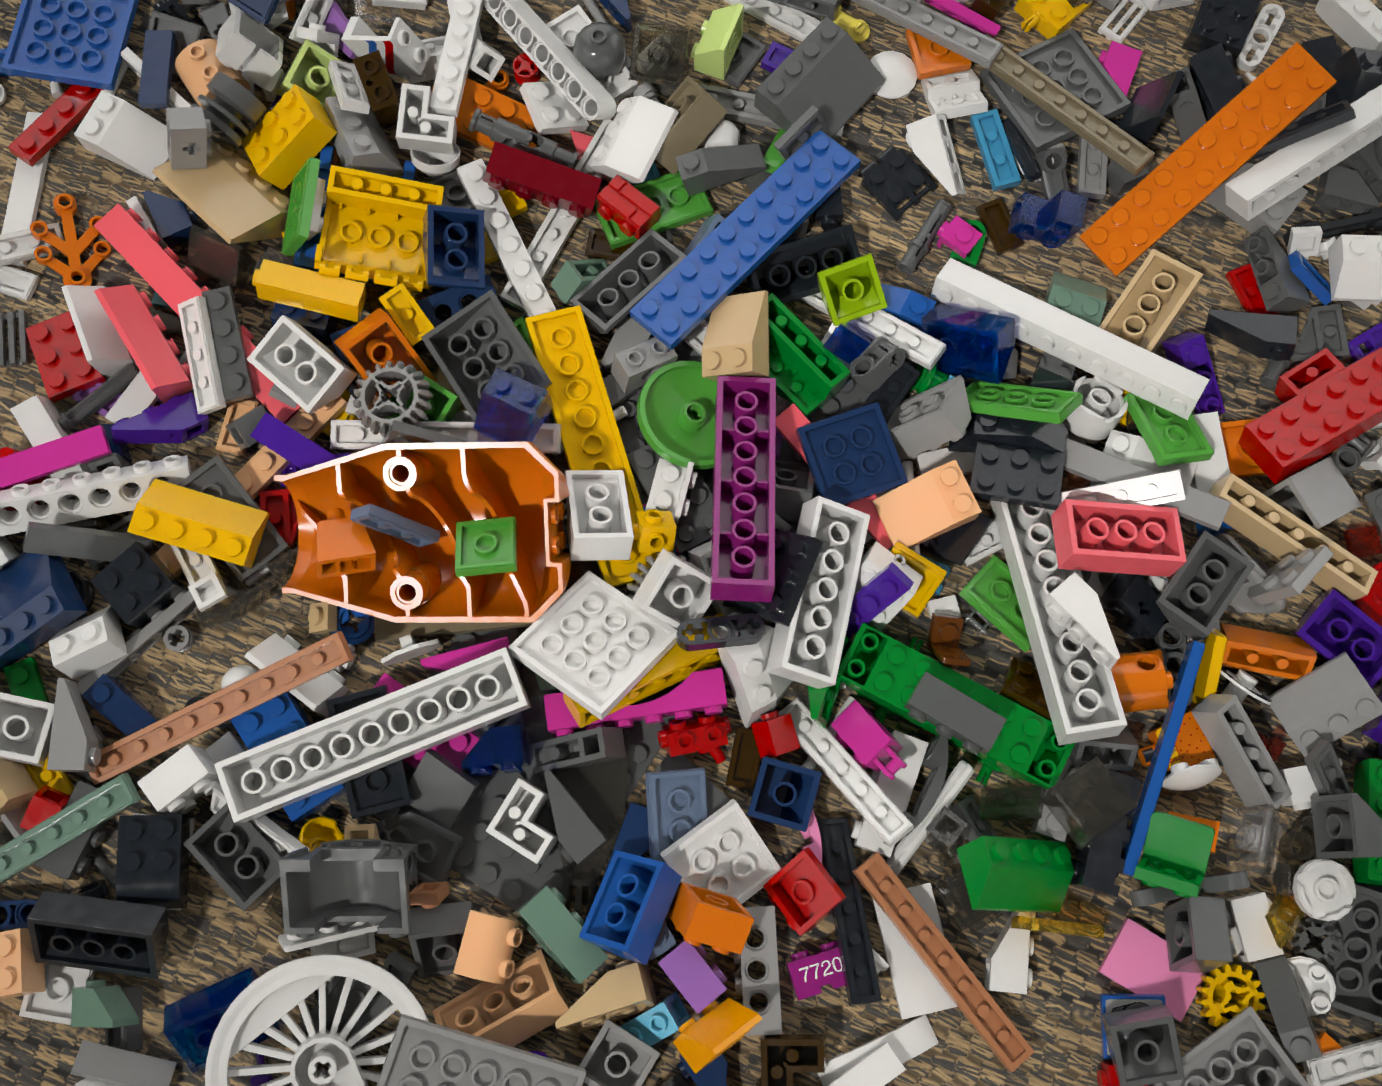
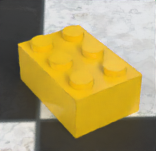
[242,84,338,190]

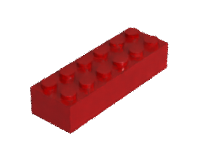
[1238,347,1382,485]

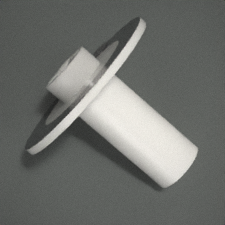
[1220,666,1272,705]

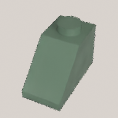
[550,259,609,304]
[71,979,139,1028]

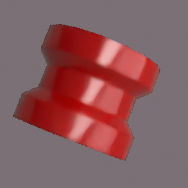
[513,53,541,86]

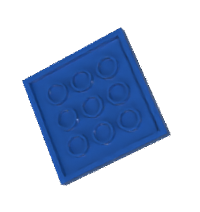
[1,0,139,91]

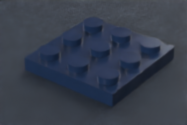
[796,402,908,505]

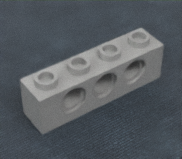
[733,905,782,1036]

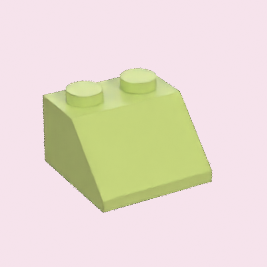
[691,3,744,80]

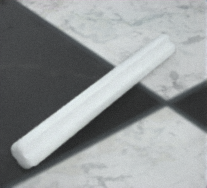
[886,760,975,876]

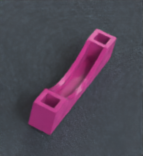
[544,668,728,737]

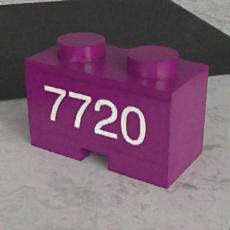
[785,940,845,1000]

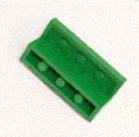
[762,293,851,418]

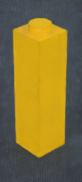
[252,259,366,322]

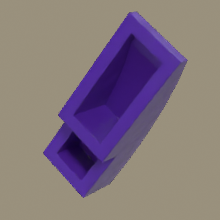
[250,412,338,470]

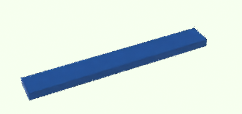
[1122,640,1205,876]

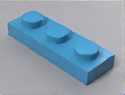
[969,109,1021,192]

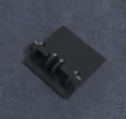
[919,514,993,566]

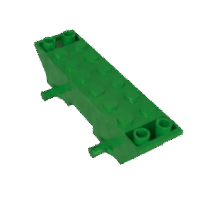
[837,623,1075,790]

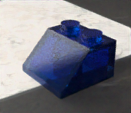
[474,368,553,442]

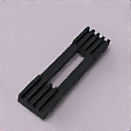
[1283,207,1382,246]

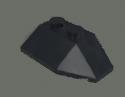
[948,412,1068,453]

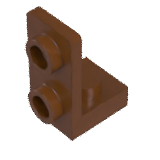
[926,613,971,669]

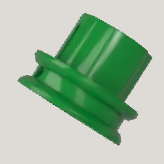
[909,363,948,394]

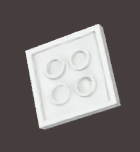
[660,799,781,904]

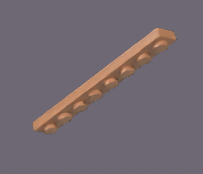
[852,852,1035,1072]

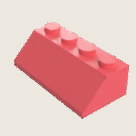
[94,284,193,403]

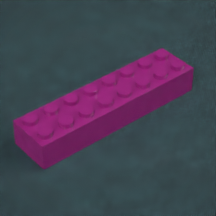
[710,375,776,603]

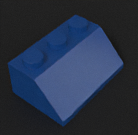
[579,850,682,965]

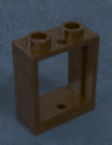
[353,50,400,129]

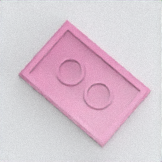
[1098,918,1206,1022]

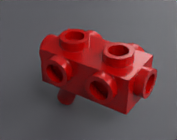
[657,712,731,764]

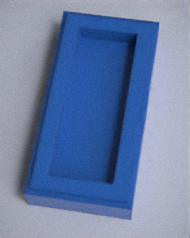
[1288,250,1333,305]

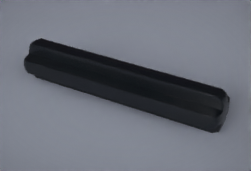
[1001,117,1041,182]

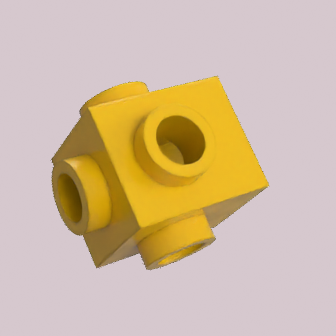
[632,509,677,554]

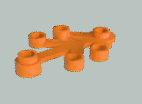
[30,193,111,286]

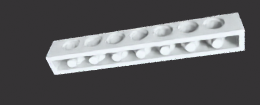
[0,455,192,536]

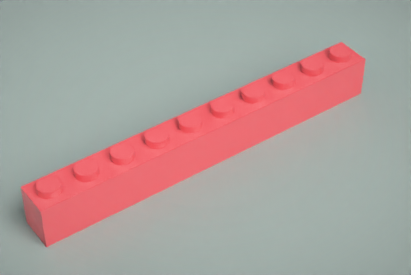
[93,203,302,424]

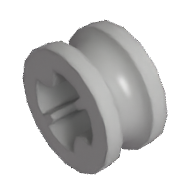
[163,625,194,653]

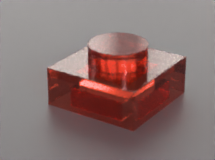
[1343,525,1382,558]

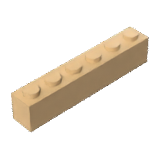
[1208,473,1378,602]

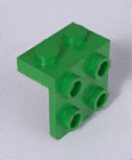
[1133,811,1215,898]

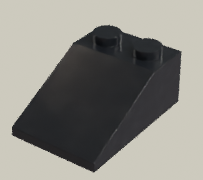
[1113,70,1184,146]

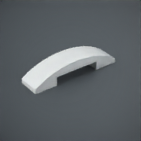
[170,545,228,612]
[817,1014,939,1086]

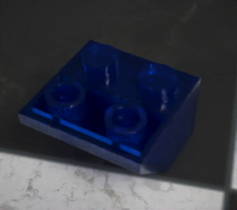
[461,724,529,777]

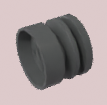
[190,71,267,148]

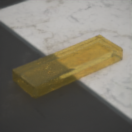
[1011,916,1104,938]

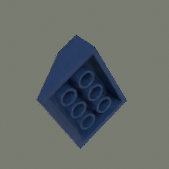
[0,552,88,672]

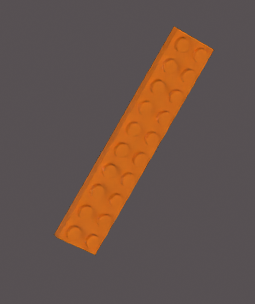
[1079,42,1337,277]

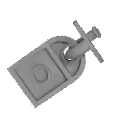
[1214,533,1334,614]

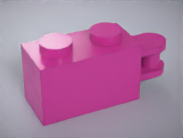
[831,700,908,781]

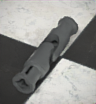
[469,108,580,169]

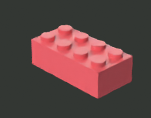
[1051,499,1187,577]

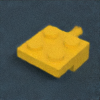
[1014,0,1093,39]

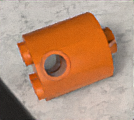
[1111,649,1173,713]

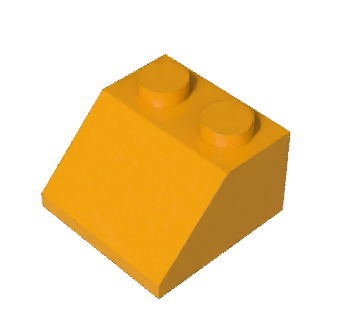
[673,998,762,1074]

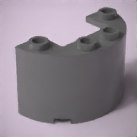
[279,839,412,938]

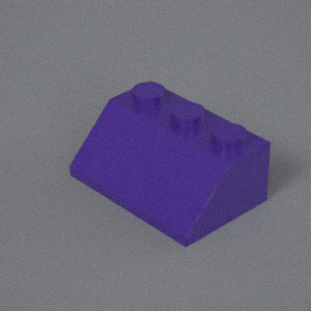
[1295,589,1382,688]

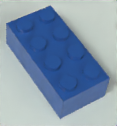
[231,692,346,822]

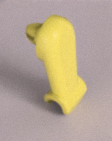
[821,5,870,44]

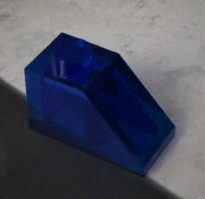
[823,322,872,365]

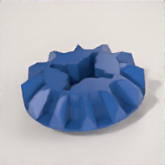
[332,606,374,645]

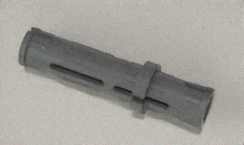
[897,199,952,275]

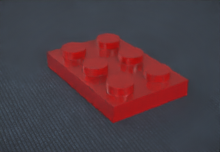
[25,311,106,403]

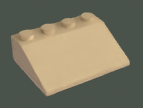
[152,141,290,244]

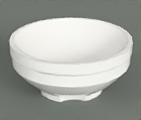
[410,144,461,178]

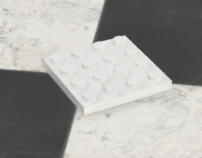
[508,570,677,720]

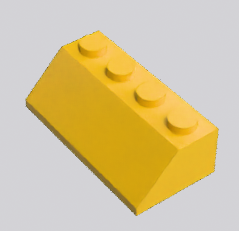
[127,479,270,569]

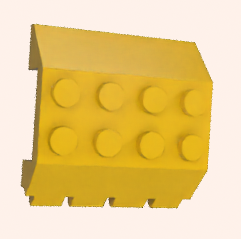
[314,165,444,292]

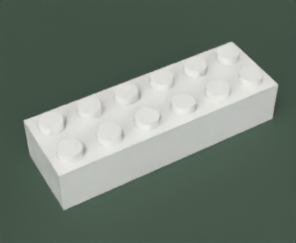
[766,496,870,689]

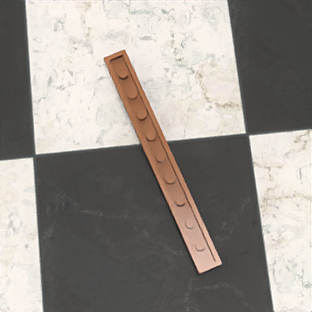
[89,631,354,786]

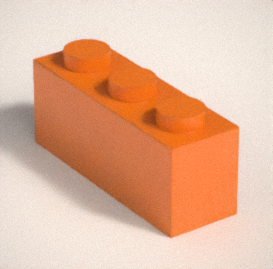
[1220,623,1317,680]

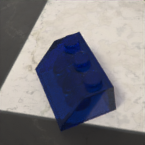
[922,304,1015,385]
[163,967,280,1073]

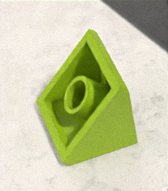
[817,253,888,326]

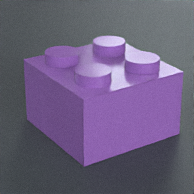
[658,940,727,1014]

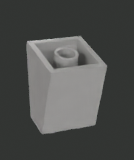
[1262,457,1362,530]

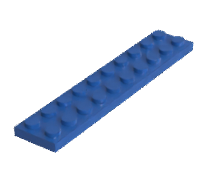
[629,130,861,350]

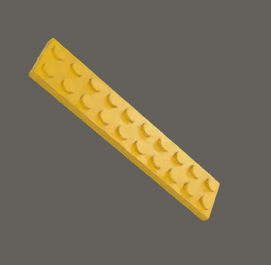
[525,305,657,587]

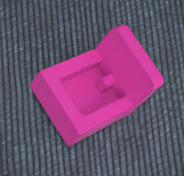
[936,215,983,259]

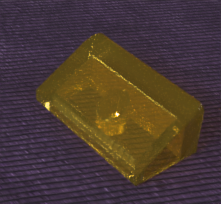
[1265,891,1304,949]

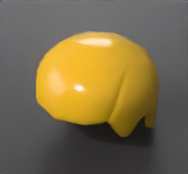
[298,816,344,852]

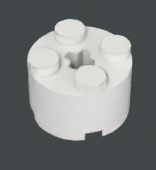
[1062,376,1128,444]

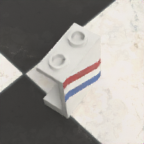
[341,17,431,75]

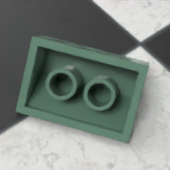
[513,886,609,984]

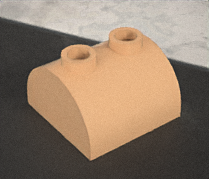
[175,39,251,109]
[453,910,523,984]

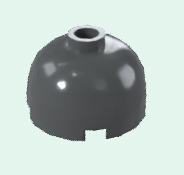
[573,22,627,80]

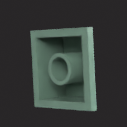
[1044,271,1107,327]

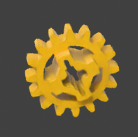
[1195,964,1265,1028]

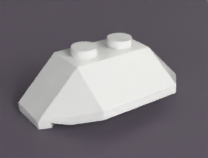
[712,612,793,728]

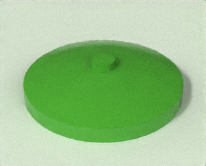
[637,361,717,470]

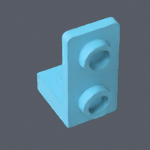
[620,991,691,1046]

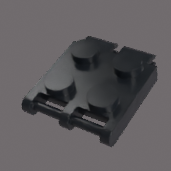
[858,146,937,221]

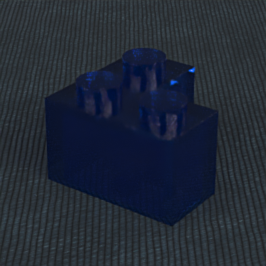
[1008,189,1088,248]

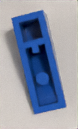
[881,283,936,332]

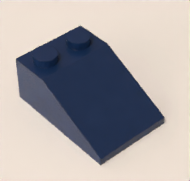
[423,204,485,290]

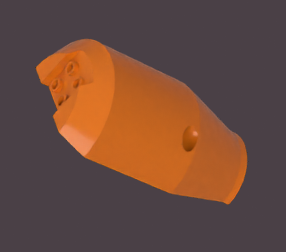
[274,441,571,623]

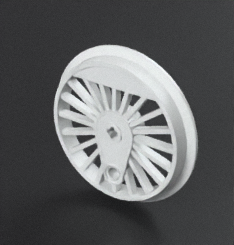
[205,954,429,1086]

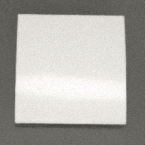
[921,69,988,119]

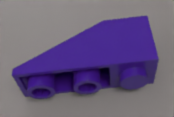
[1162,331,1225,415]
[111,392,209,444]

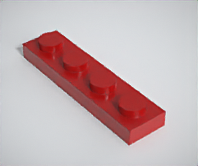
[8,85,104,167]

